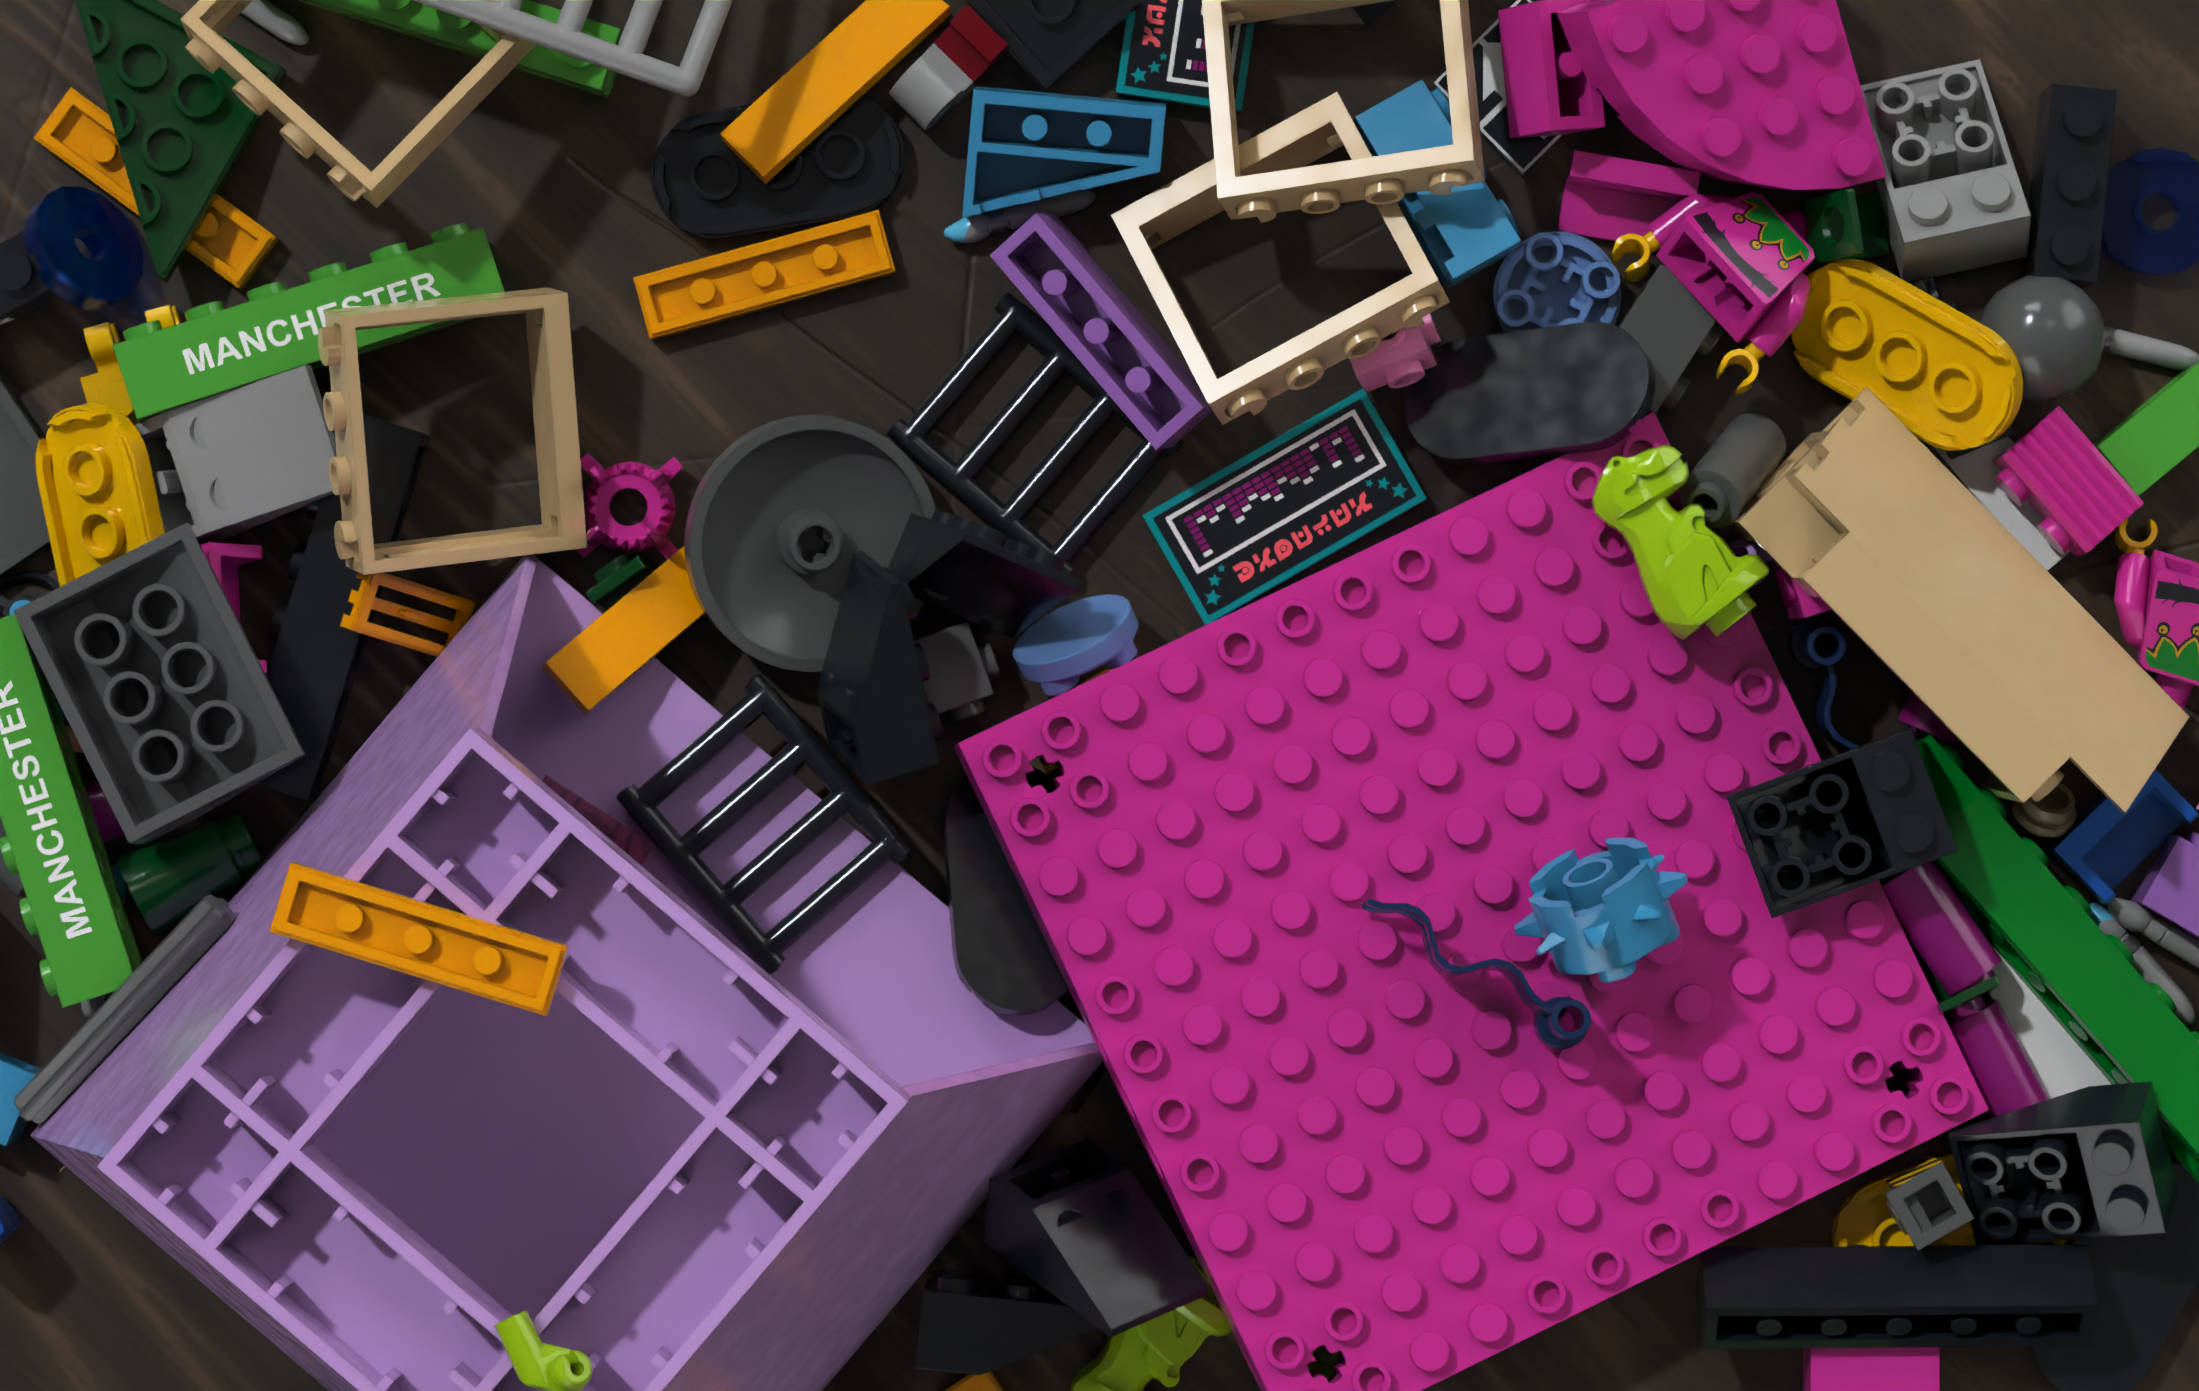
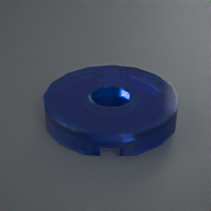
[2101,148,2199,277]
[24,186,143,310]

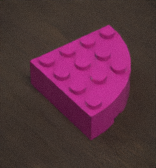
[1557,0,1886,190]

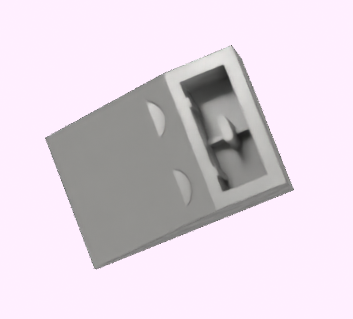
[1860,59,2031,283]
[134,365,337,545]

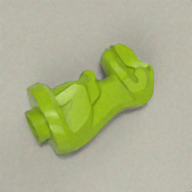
[1592,445,1769,640]
[1070,1255,1232,1391]

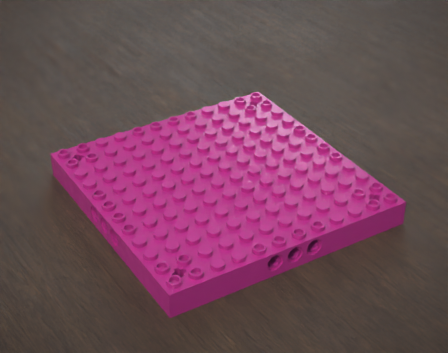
[953,412,1989,1391]

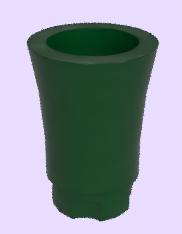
[116,811,264,936]

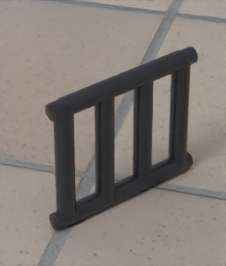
[886,292,1184,576]
[616,674,913,974]

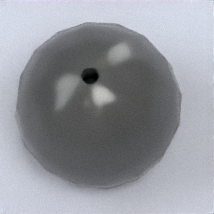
[1980,276,2105,402]

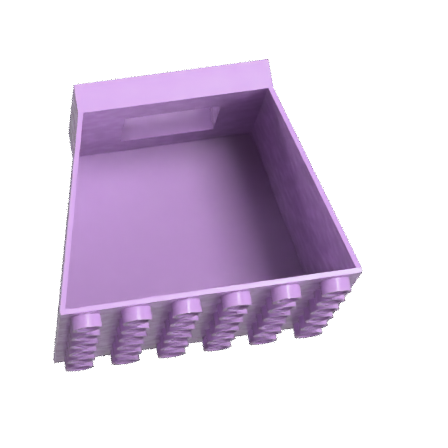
[30,554,1103,1391]

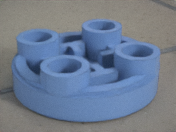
[1492,231,1621,333]
[1013,594,1139,696]

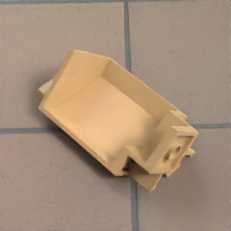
[1725,387,2190,813]

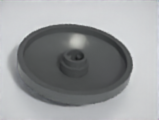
[684,415,936,672]

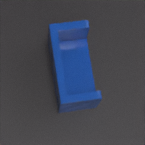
[2044,769,2199,905]

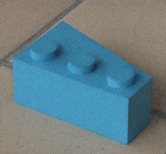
[1353,79,1521,290]
[962,86,1167,218]

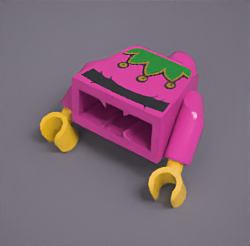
[1612,192,1815,395]
[2114,518,2199,710]

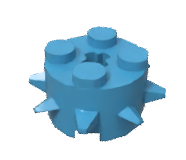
[1514,838,1688,983]

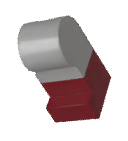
[889,4,1009,130]

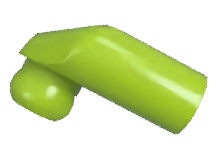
[494,1309,593,1391]

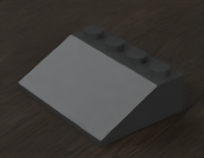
[13,522,306,845]

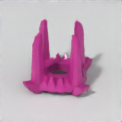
[575,453,684,560]

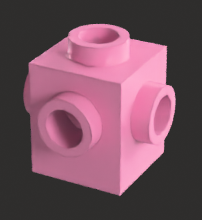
[1350,313,1441,393]

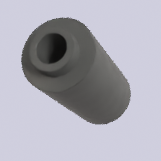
[1680,413,1786,529]

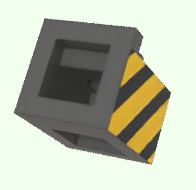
[1884,1156,1975,1251]

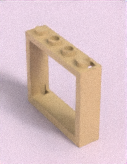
[180,0,537,209]
[1202,0,1485,223]
[1111,92,1450,425]
[318,287,587,575]

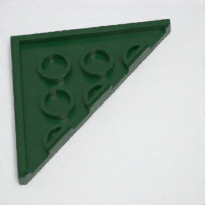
[75,0,286,283]

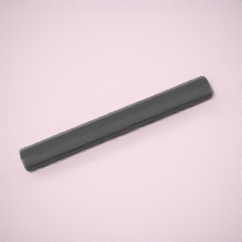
[14,894,235,1124]

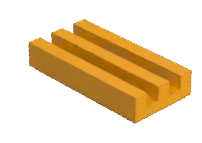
[340,572,476,657]

